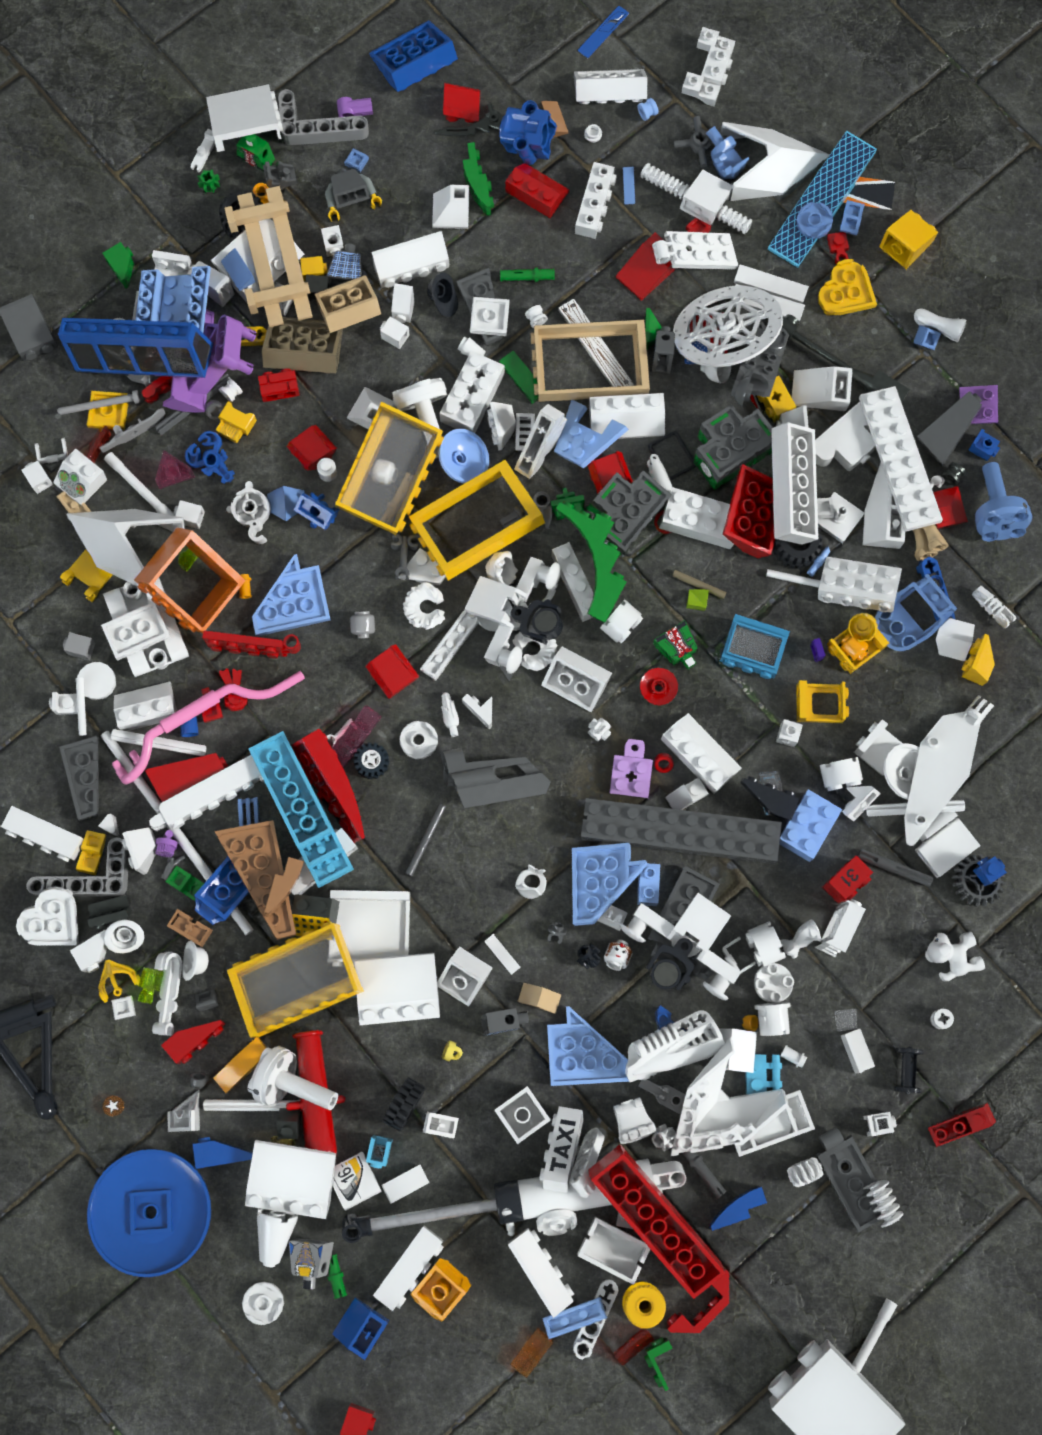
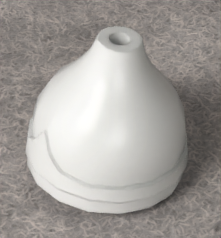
[700,356,731,383]

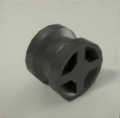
[942,462,966,486]

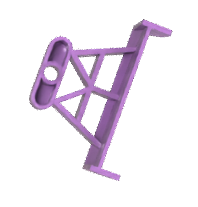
[163,309,256,412]

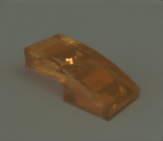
[510,1328,553,1378]

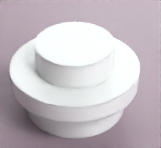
[584,124,602,142]

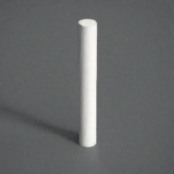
[766,569,821,588]
[76,678,87,736]

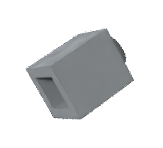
[63,632,96,661]

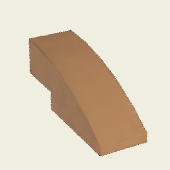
[264,857,304,917]

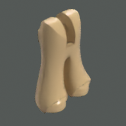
[913,524,948,561]

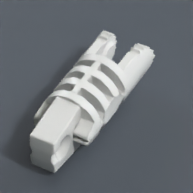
[972,586,1016,628]

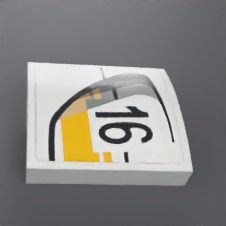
[333,1152,382,1211]

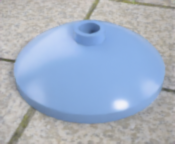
[438,429,489,484]

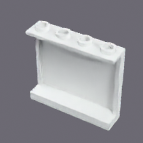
[206,84,283,152]
[328,890,410,967]

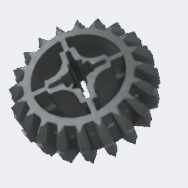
[952,854,1006,907]

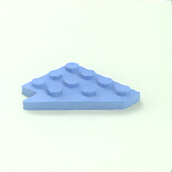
[572,843,647,926]
[547,1006,629,1086]

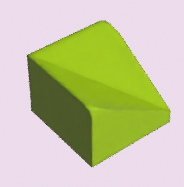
[686,589,709,611]

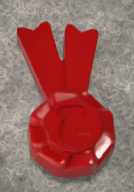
[219,668,247,711]

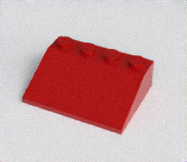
[722,464,775,559]

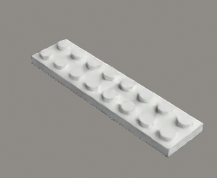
[859,386,943,532]

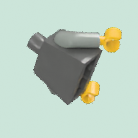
[325,168,382,222]

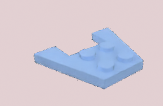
[554,400,629,468]

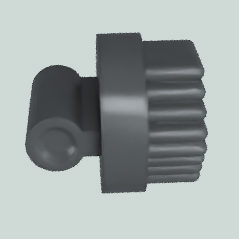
[691,953,715,980]

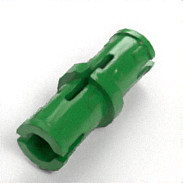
[327,1254,347,1299]

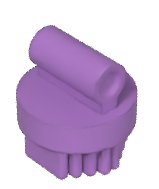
[155,830,178,857]

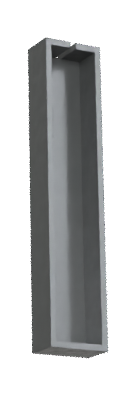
[581,798,782,865]

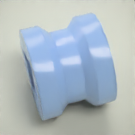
[637,98,659,121]

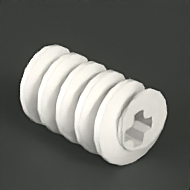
[863,1180,903,1228]

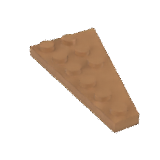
[215,820,296,940]

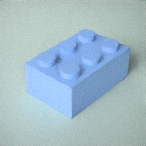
[779,789,842,862]

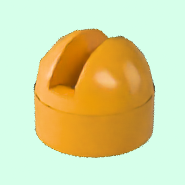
[742,1015,759,1031]

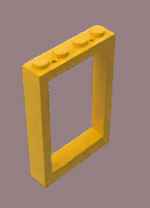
[409,460,545,581]

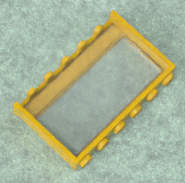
[334,402,444,535]
[227,922,364,1038]

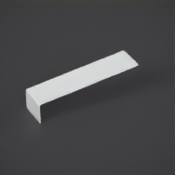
[485,934,520,975]

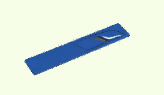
[578,6,629,58]

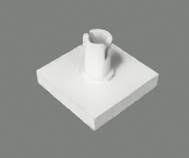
[818,492,865,544]

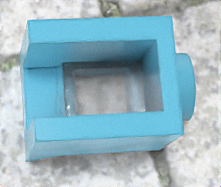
[366,1135,393,1168]

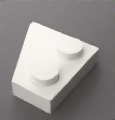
[399,548,446,585]

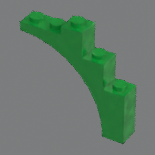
[555,501,627,623]

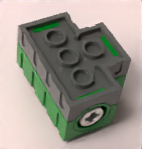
[693,404,773,490]
[587,471,672,557]

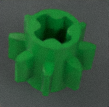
[198,169,220,193]

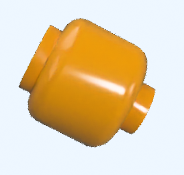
[840,634,869,662]

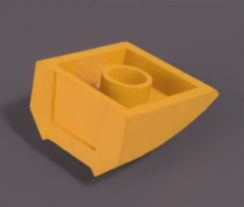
[411,1258,471,1322]

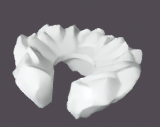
[403,582,445,630]
[513,625,558,671]

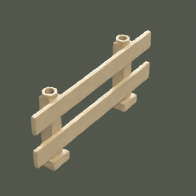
[225,186,313,327]

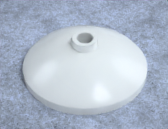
[883,744,919,800]

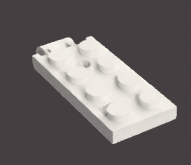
[652,231,738,269]

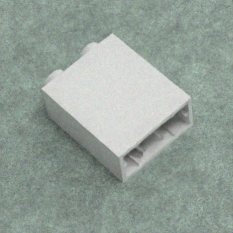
[768,1339,906,1435]

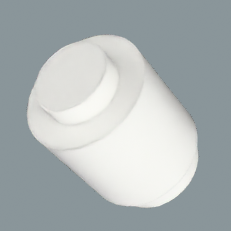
[317,458,337,482]

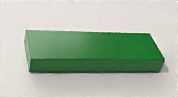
[499,351,546,404]

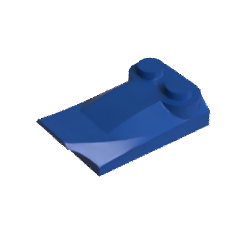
[194,856,249,925]

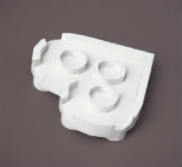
[16,887,79,945]

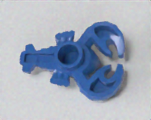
[185,431,235,484]

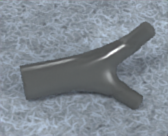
[161,855,186,880]

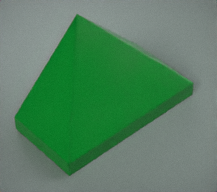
[645,308,661,350]

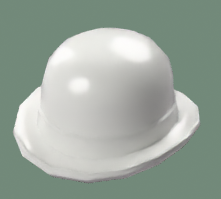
[104,920,144,953]
[182,940,209,981]

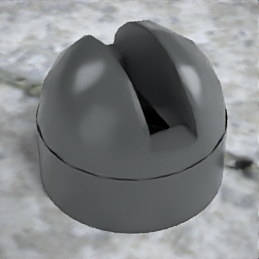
[190,1072,207,1089]

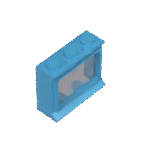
[720,614,790,679]

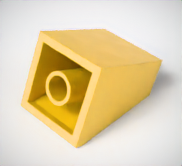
[879,210,938,269]

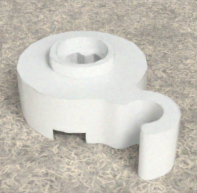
[231,488,271,544]

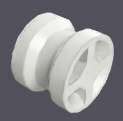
[525,305,548,328]
[219,379,242,402]
[930,1009,954,1029]

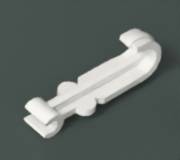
[152,952,182,1036]

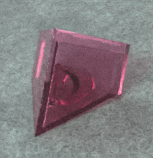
[155,450,195,489]

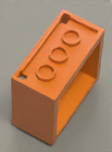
[134,527,246,633]

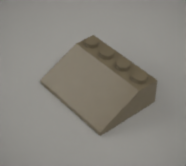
[262,317,343,374]

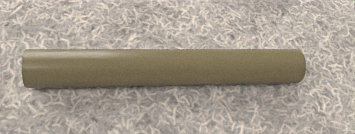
[672,570,727,599]

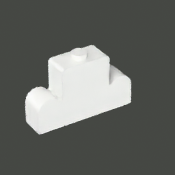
[815,402,876,471]
[514,404,567,479]

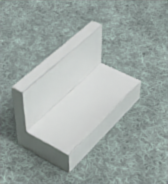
[840,1029,875,1074]

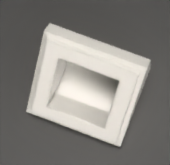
[98,814,119,836]

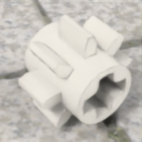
[588,718,611,741]
[652,1124,676,1151]

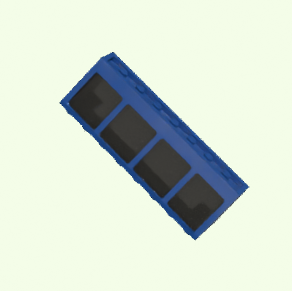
[58,318,213,378]

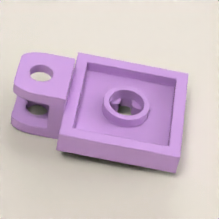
[610,739,653,798]

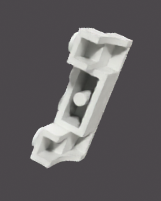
[681,27,735,106]

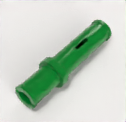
[500,267,555,282]

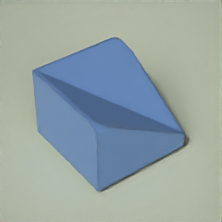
[914,325,941,350]

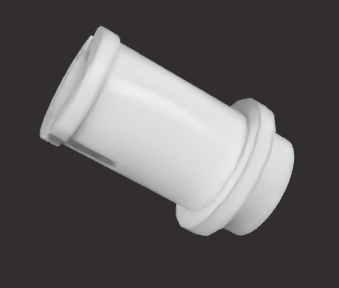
[780,1045,807,1068]

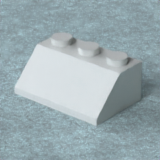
[541,646,612,712]
[114,682,177,731]

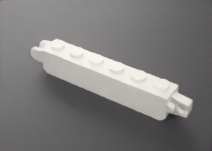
[149,755,264,831]

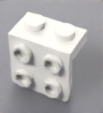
[854,719,903,776]

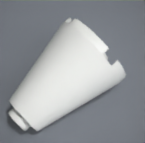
[257,1208,298,1267]

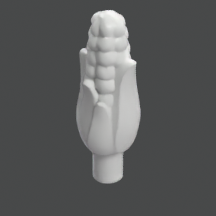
[441,692,459,737]

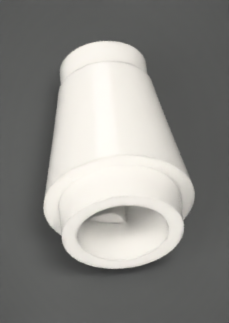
[458,337,486,356]

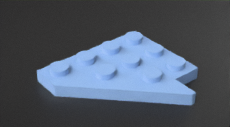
[252,554,331,637]

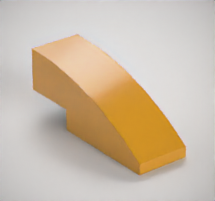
[213,1037,267,1094]

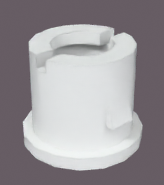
[754,1002,791,1036]

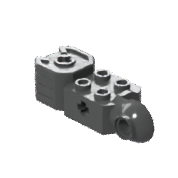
[731,322,789,407]

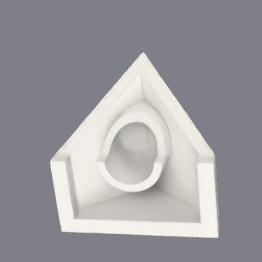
[168,1090,200,1132]

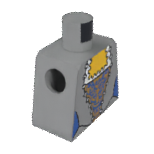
[289,1238,334,1289]

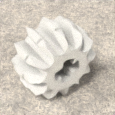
[787,1157,823,1187]

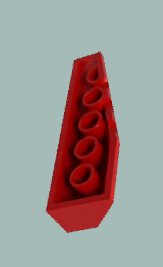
[291,728,365,843]

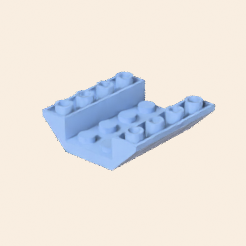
[135,266,211,345]

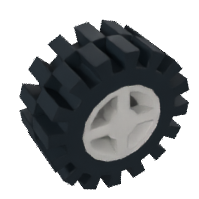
[354,742,390,779]

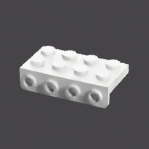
[818,556,902,612]

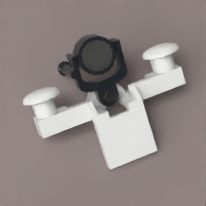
[464,557,563,674]
[620,893,741,1001]

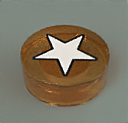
[103,1096,124,1116]

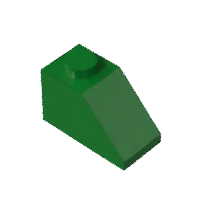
[102,242,134,289]

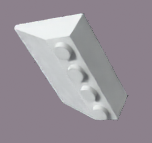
[210,219,304,304]
[355,953,440,1025]
[245,1140,336,1219]

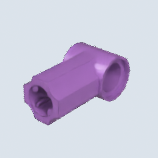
[337,97,373,117]

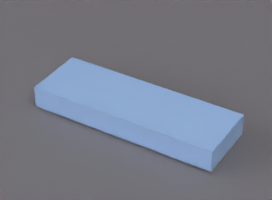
[542,1297,607,1339]

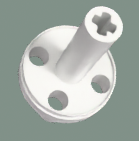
[392,378,447,459]
[248,1046,338,1110]

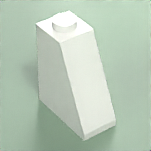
[187,261,235,307]

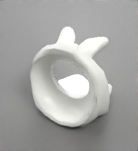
[515,864,546,899]

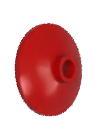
[640,668,678,705]

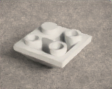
[432,185,469,229]
[347,387,395,429]
[487,402,516,450]
[122,828,156,875]

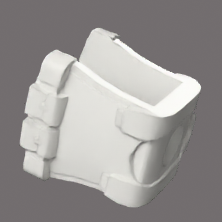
[613,1097,656,1144]

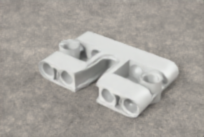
[103,578,189,677]

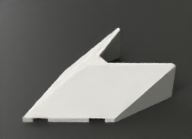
[720,122,830,201]
[66,509,185,586]
[671,1038,789,1156]

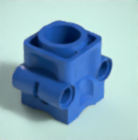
[499,100,557,165]

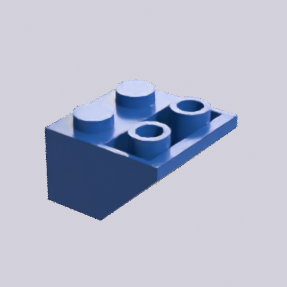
[332,1297,389,1360]

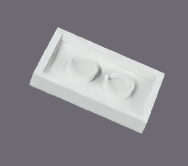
[101,602,171,661]

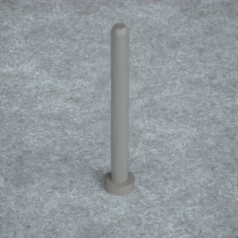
[57,390,140,415]

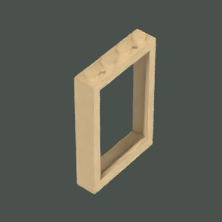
[531,320,650,402]

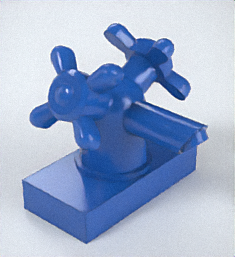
[294,492,339,529]

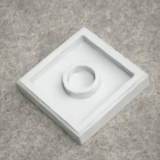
[470,297,509,336]

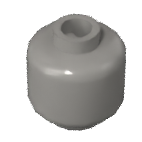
[350,611,375,638]

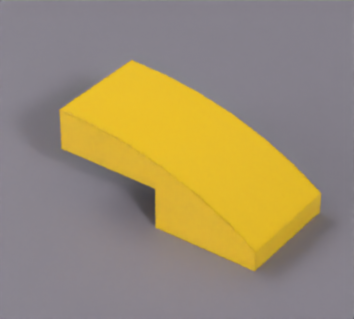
[76,830,106,876]

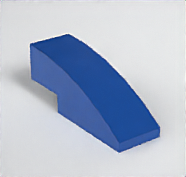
[708,1186,767,1231]

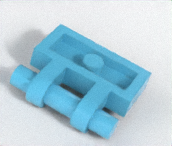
[745,1054,782,1095]

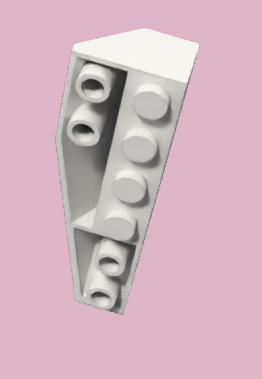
[863,462,905,549]

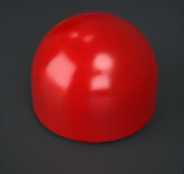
[654,753,674,773]

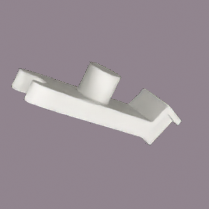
[191,129,215,172]

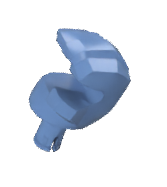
[706,126,749,180]

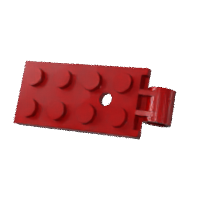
[202,631,301,659]

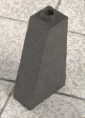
[917,391,982,466]

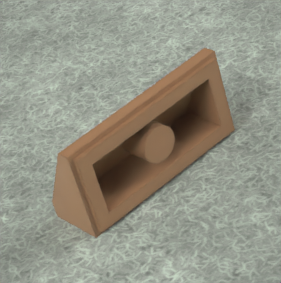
[541,101,568,138]

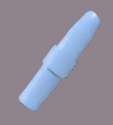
[807,546,830,577]

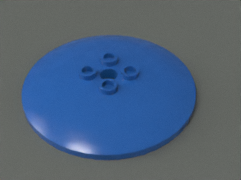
[87,1149,211,1277]

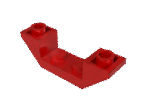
[666,1268,729,1333]

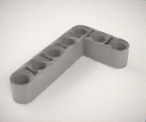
[278,89,369,145]
[26,837,129,896]

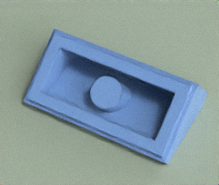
[221,248,255,291]

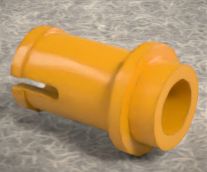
[239,574,252,599]

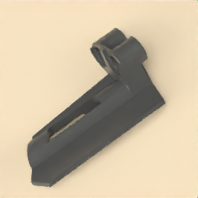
[441,748,551,808]

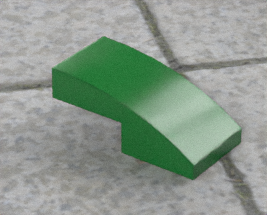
[165,865,204,901]

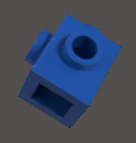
[973,856,1007,886]

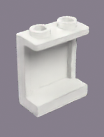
[680,170,733,225]

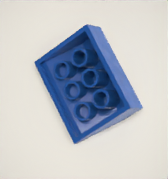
[369,21,458,92]

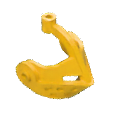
[98,960,142,1003]

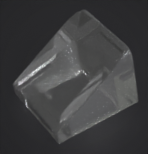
[834,1009,857,1031]

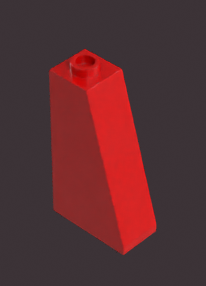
[145,753,228,802]

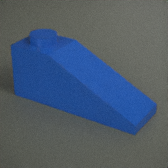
[193,1137,253,1169]

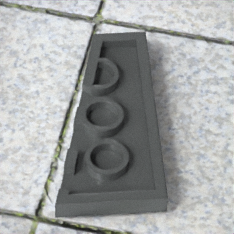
[456,268,503,346]
[59,736,99,821]

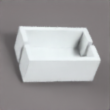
[577,1217,650,1285]

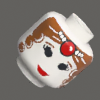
[604,940,632,971]

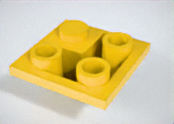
[961,634,995,686]

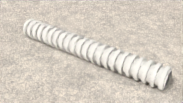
[641,163,752,234]

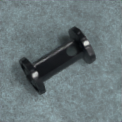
[894,1047,923,1094]

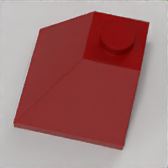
[933,486,968,530]

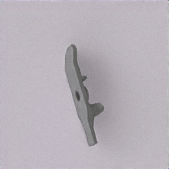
[100,408,166,453]
[638,1080,686,1115]

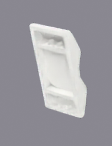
[734,1090,815,1157]

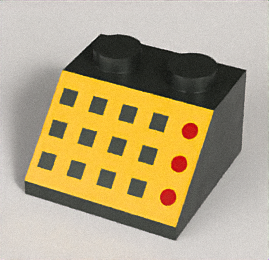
[292,894,340,941]

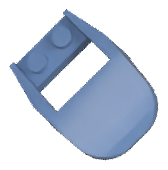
[875,574,957,651]

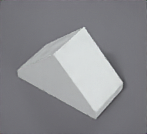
[423,1112,459,1138]

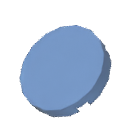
[796,202,833,239]

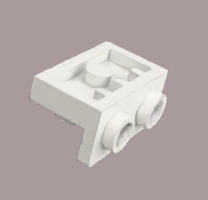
[152,250,192,276]

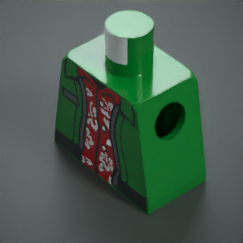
[237,134,275,172]
[653,620,697,670]

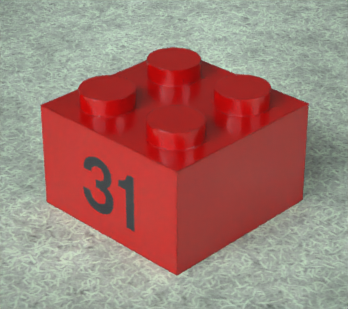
[822,855,873,904]

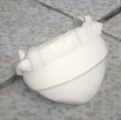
[486,551,518,586]

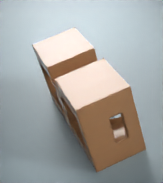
[167,909,213,947]

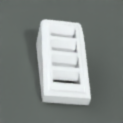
[515,413,535,451]

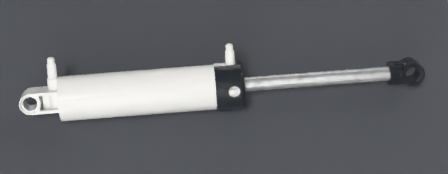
[342,1159,686,1243]

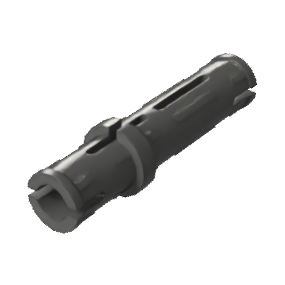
[682,1151,727,1199]

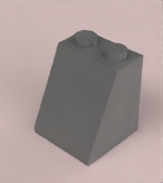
[0,294,58,361]

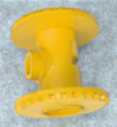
[622,1282,666,1329]

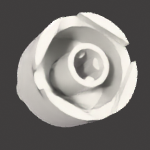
[600,599,643,643]
[820,757,863,791]
[745,921,786,967]

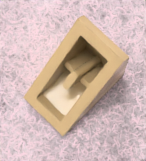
[518,983,561,1014]

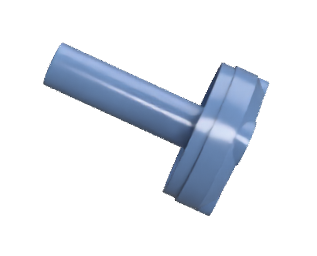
[975,462,1032,542]

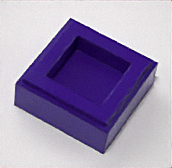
[810,638,826,662]

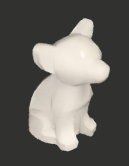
[780,919,822,959]

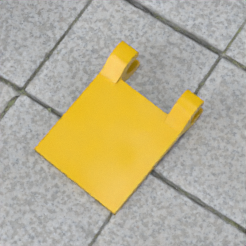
[60,549,113,602]

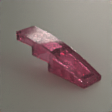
[332,705,382,769]

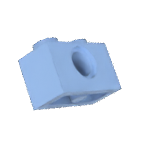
[637,863,660,906]

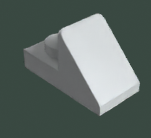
[462,694,492,729]
[665,777,709,810]
[842,786,881,821]

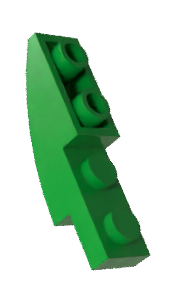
[463,142,494,215]

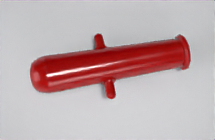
[286,1030,346,1155]

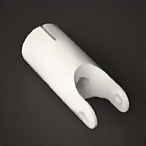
[647,454,672,492]

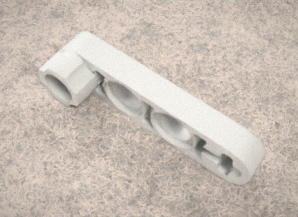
[569,1128,605,1198]
[573,1279,618,1360]

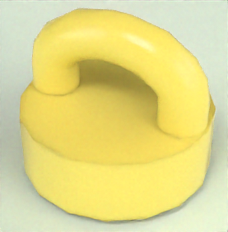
[442,1040,463,1062]

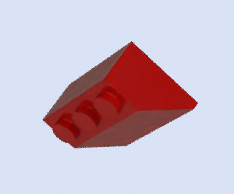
[505,163,570,218]

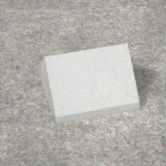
[719,1029,757,1073]

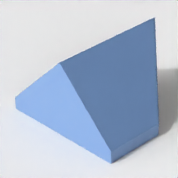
[267,486,305,521]

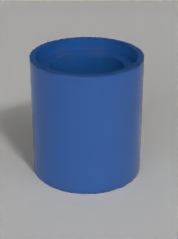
[180,716,199,737]

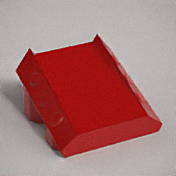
[443,83,480,123]
[286,425,337,471]
[587,451,633,495]
[365,644,419,699]

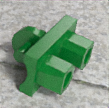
[550,487,585,520]

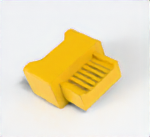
[216,401,257,444]

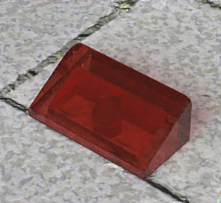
[83,425,111,463]
[614,1328,654,1365]

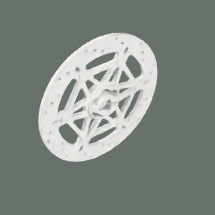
[673,286,783,367]

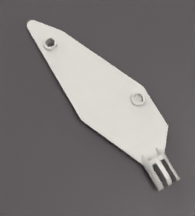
[904,695,994,846]

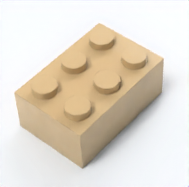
[315,275,381,333]

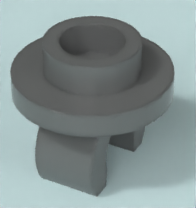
[547,922,567,944]

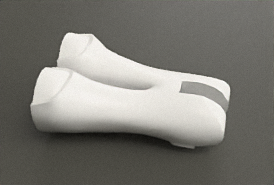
[914,309,967,343]

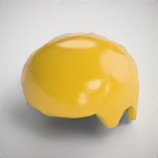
[848,613,878,642]

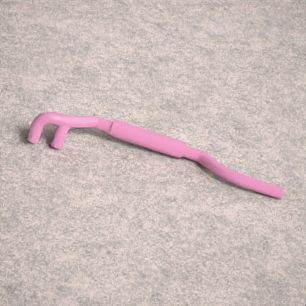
[112,671,305,785]

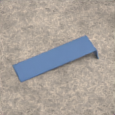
[622,167,635,204]

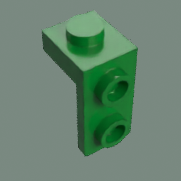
[644,1337,673,1391]

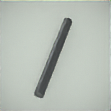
[405,804,446,877]

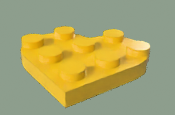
[818,259,877,316]

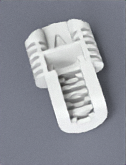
[625,1010,725,1082]

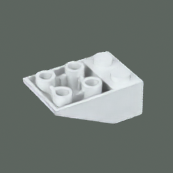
[792,367,852,411]

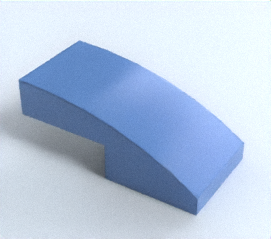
[840,200,865,236]

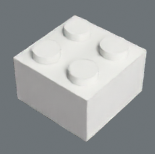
[495,1086,550,1144]

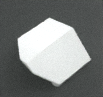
[936,618,975,661]

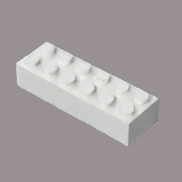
[771,422,818,544]

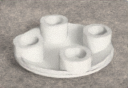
[754,963,794,1003]

